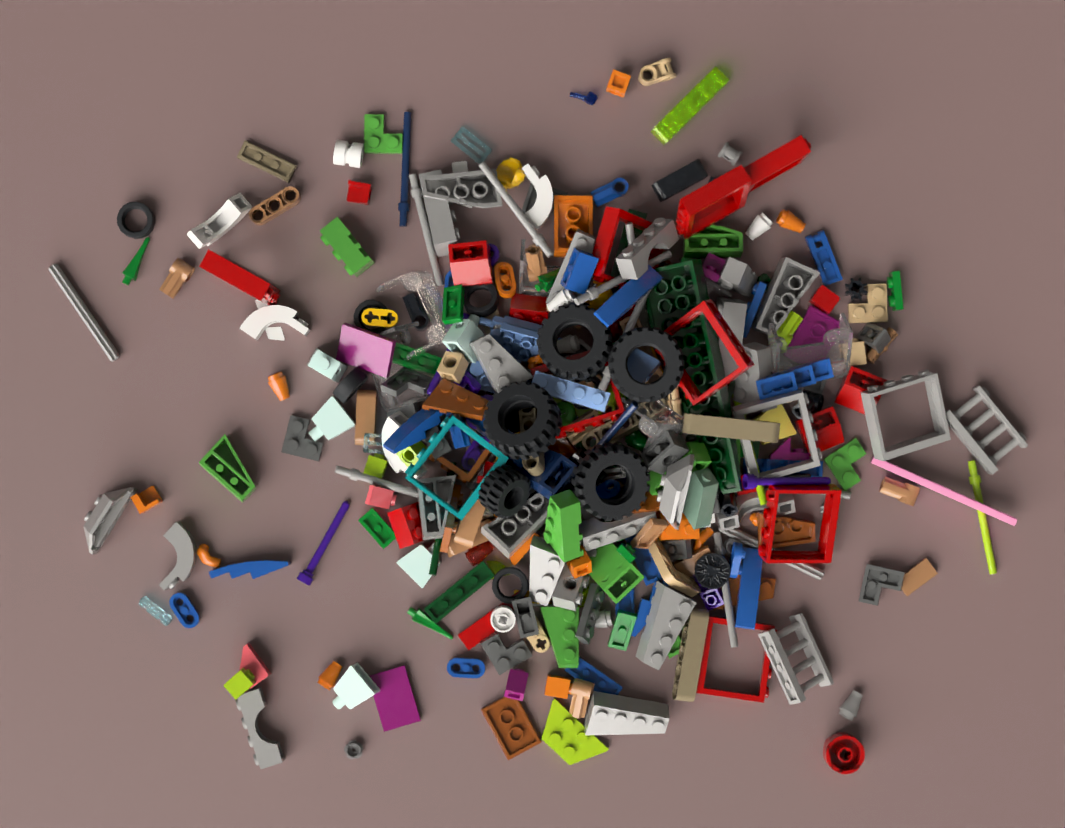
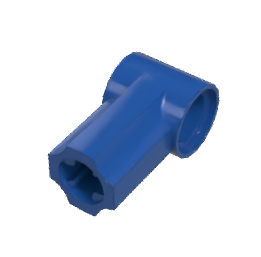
[590,178,629,207]
[446,412,471,449]

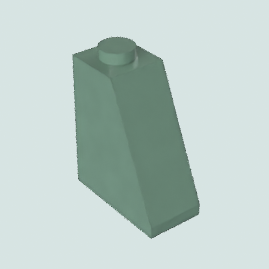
[683,468,719,530]

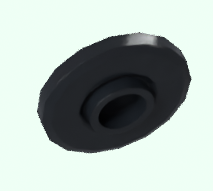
[695,553,730,589]

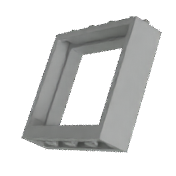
[861,369,951,461]
[732,388,822,477]

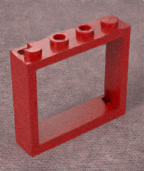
[744,135,811,193]
[675,164,752,240]
[592,206,663,290]
[199,249,281,306]
[655,299,755,406]
[530,350,625,439]
[758,484,842,563]
[696,615,777,703]

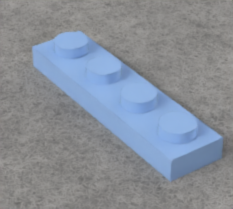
[532,371,611,412]

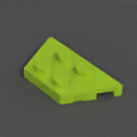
[541,698,609,765]

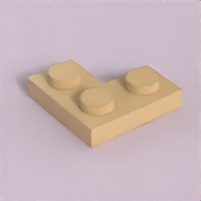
[848,284,888,323]

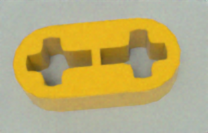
[361,308,399,327]

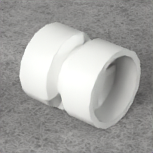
[333,139,364,168]
[491,605,516,632]

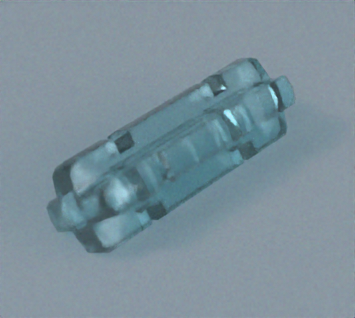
[138,596,173,626]

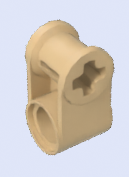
[638,58,676,86]
[526,615,550,653]

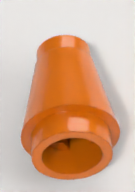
[776,209,806,233]
[268,371,290,401]
[317,661,343,691]

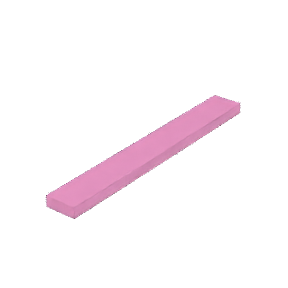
[870,456,1017,526]

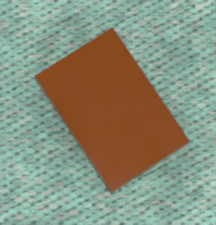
[481,697,542,760]

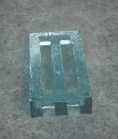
[450,126,492,165]
[363,433,384,454]

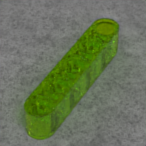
[651,66,730,145]

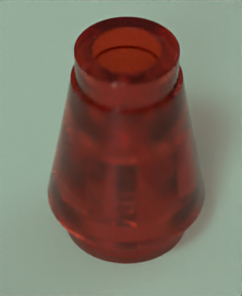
[465,541,494,566]

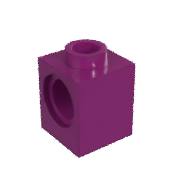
[504,668,529,701]

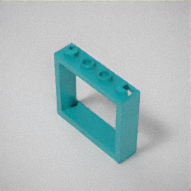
[404,415,509,521]

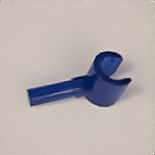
[570,91,598,105]

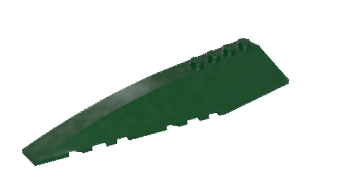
[646,259,742,494]

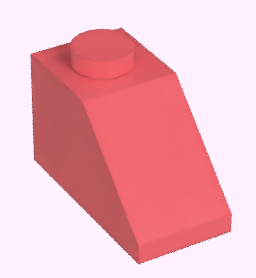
[365,484,397,509]
[239,643,272,689]

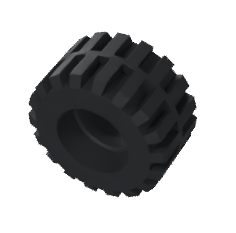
[478,464,531,519]

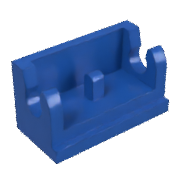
[560,247,599,294]

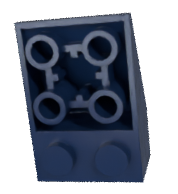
[511,449,578,500]

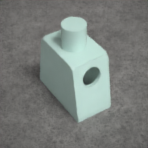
[442,314,484,363]
[307,348,348,383]
[308,396,356,441]
[396,543,441,588]
[332,662,381,709]

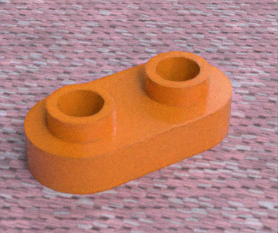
[494,262,516,298]

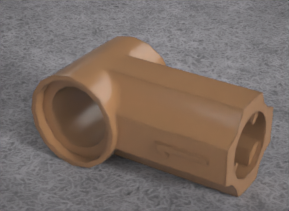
[525,244,547,282]
[159,258,195,299]
[879,477,921,507]
[569,678,595,718]

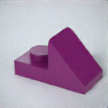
[702,253,725,282]
[768,437,810,461]

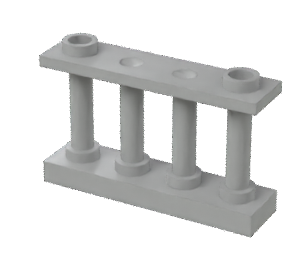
[945,386,1028,475]
[758,613,834,705]

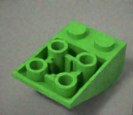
[589,543,645,604]

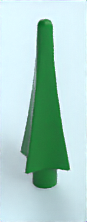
[122,237,150,286]
[535,268,560,292]
[407,607,453,639]

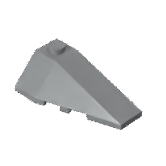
[420,169,502,208]

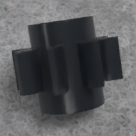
[845,278,868,302]

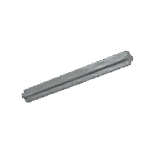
[48,264,120,362]
[718,527,824,580]

